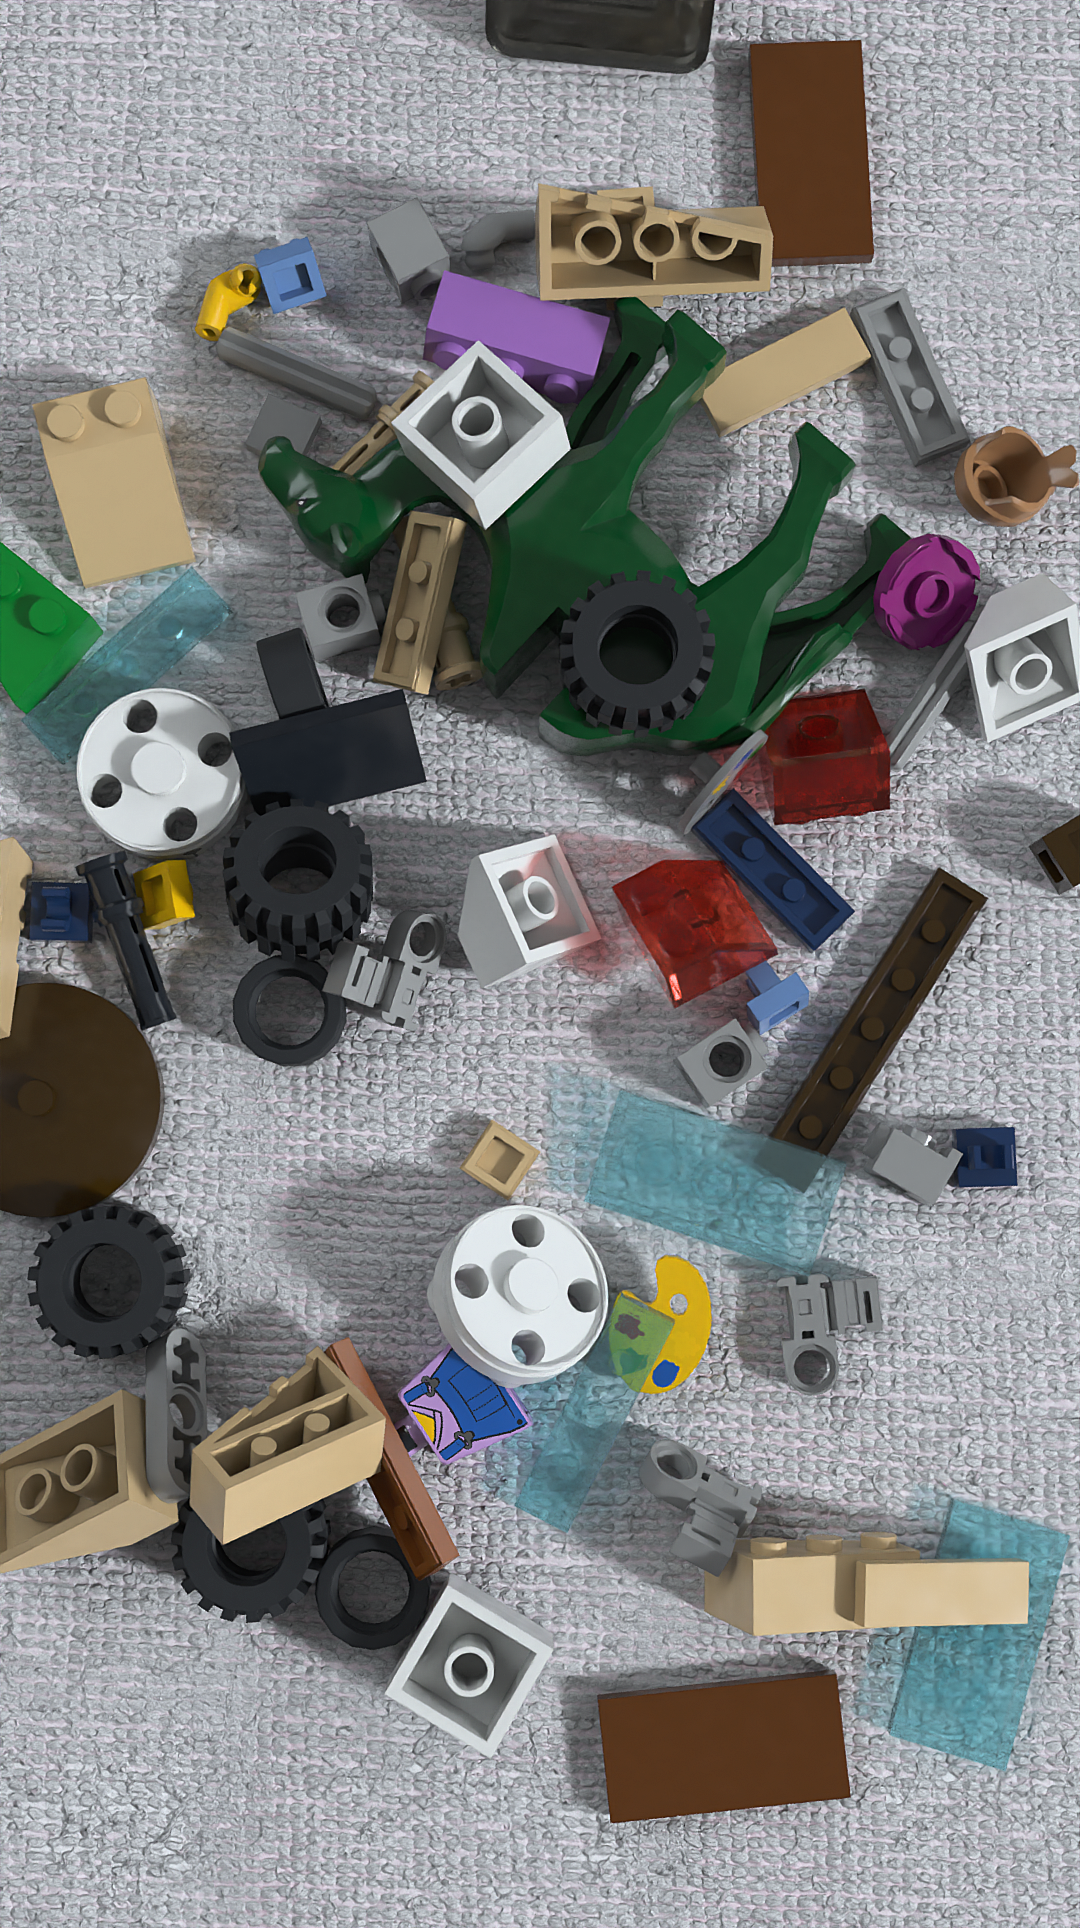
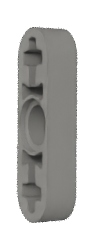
[145,1328,207,1504]

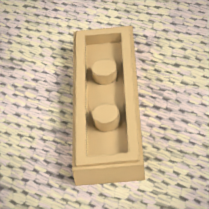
[699,307,871,438]
[372,510,467,695]
[854,1558,1029,1628]

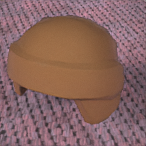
[954,426,1080,527]

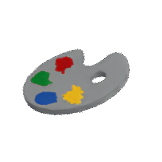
[677,729,768,834]

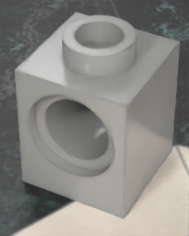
[367,197,451,304]
[295,574,386,662]
[673,1018,769,1109]

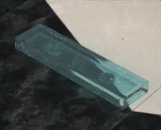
[21,566,233,765]
[514,1292,675,1533]

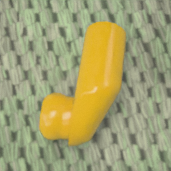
[195,263,262,341]

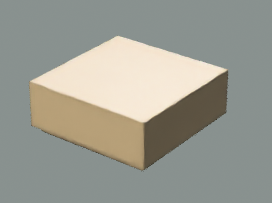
[460,1120,540,1201]

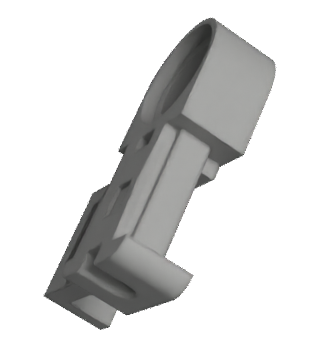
[322,910,447,1031]
[776,1272,883,1396]
[639,1439,762,1577]

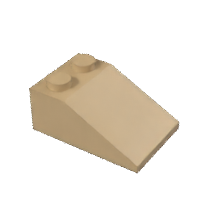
[32,377,196,588]
[0,1389,179,1574]

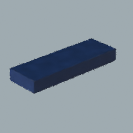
[691,788,855,953]

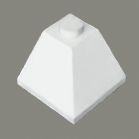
[964,573,1080,743]
[458,834,602,989]

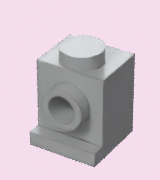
[862,1123,963,1206]

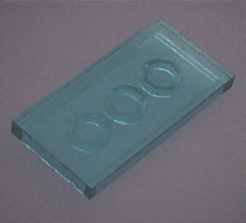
[584,1088,847,1277]
[887,1497,1070,1771]

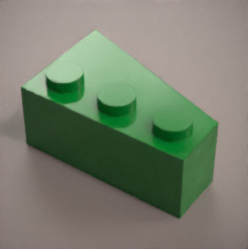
[0,542,104,719]

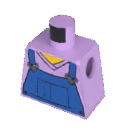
[393,1343,533,1465]

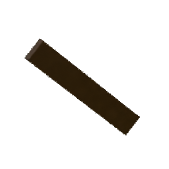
[753,867,988,1193]

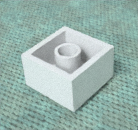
[391,340,571,530]
[384,1572,554,1759]

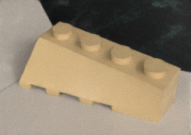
[535,183,773,301]

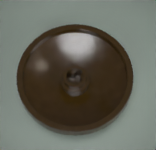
[0,983,165,1217]

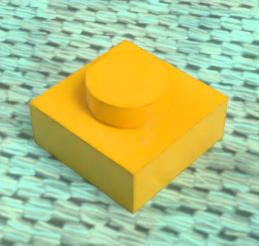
[133,860,195,930]

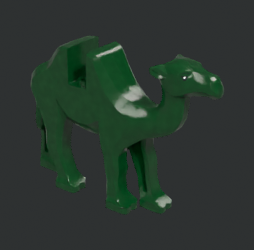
[258,297,912,756]

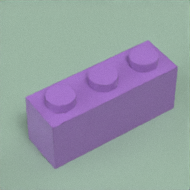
[423,270,610,404]

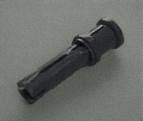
[75,850,177,1031]

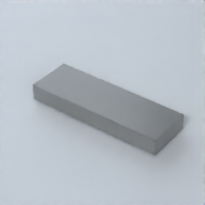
[849,288,970,467]

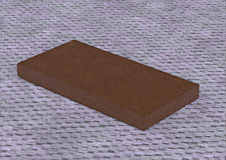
[748,40,874,267]
[597,1669,851,1824]

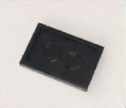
[229,689,427,816]

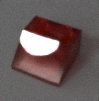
[758,688,890,826]
[611,859,778,1009]

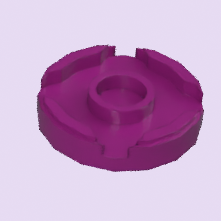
[873,533,980,650]

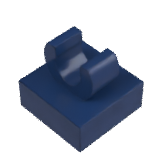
[29,882,94,943]
[952,1127,1018,1188]

